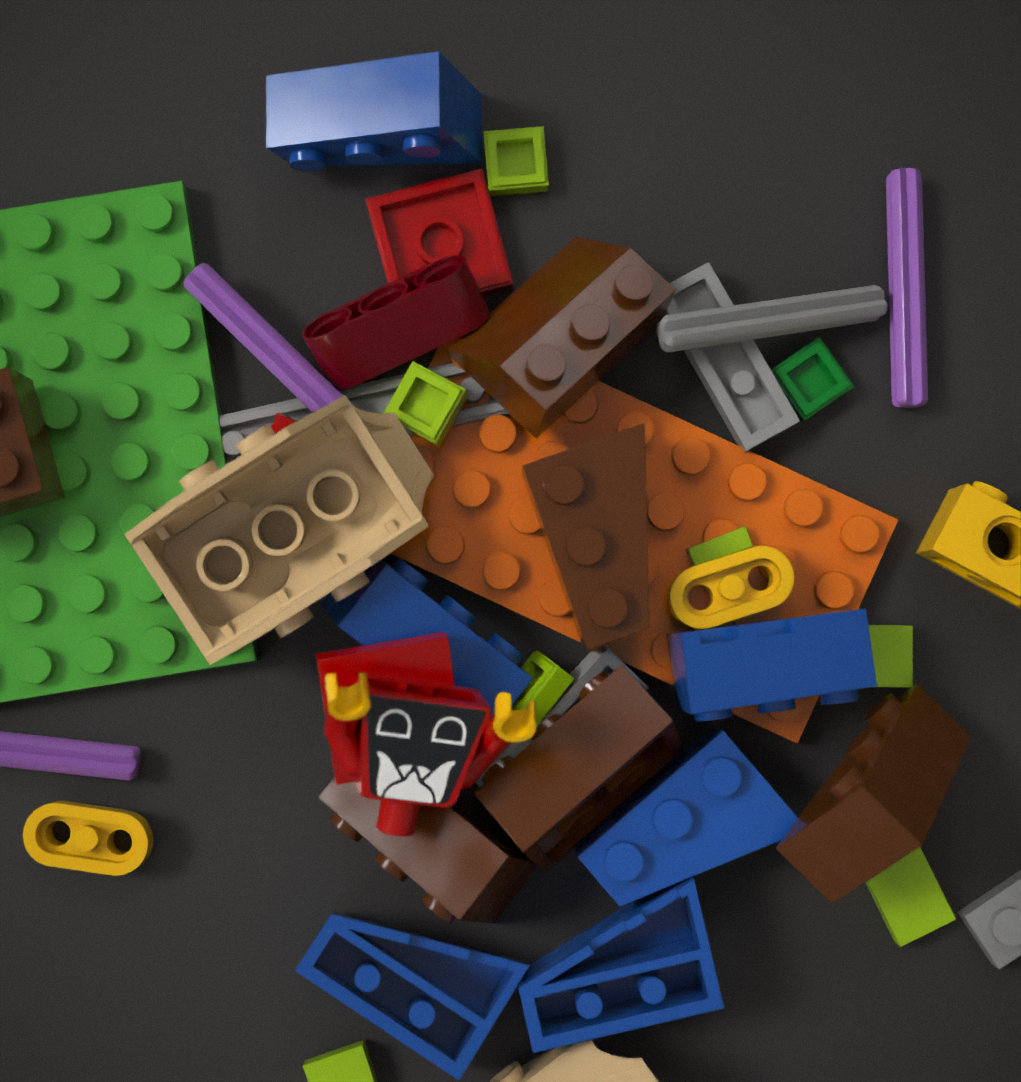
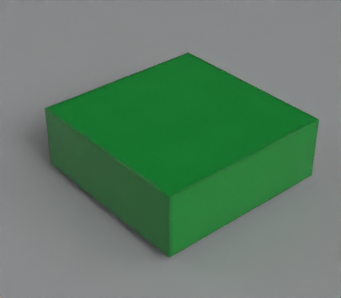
[771,337,854,424]

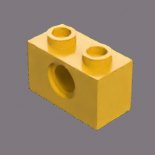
[916,481,1021,609]

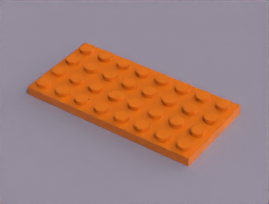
[390,335,898,744]

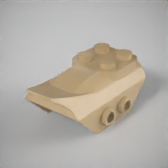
[124,395,434,665]

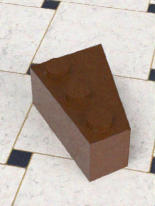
[522,423,649,650]
[775,684,972,904]
[318,778,538,924]

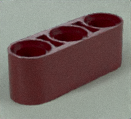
[302,255,490,391]

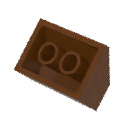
[448,237,676,439]
[474,665,684,873]

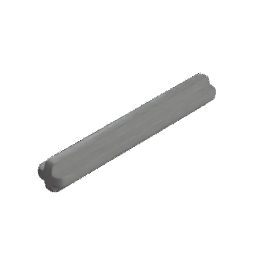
[656,285,888,352]

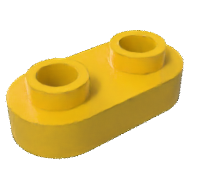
[668,546,794,629]
[23,800,154,876]

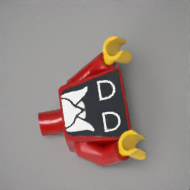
[324,672,536,837]

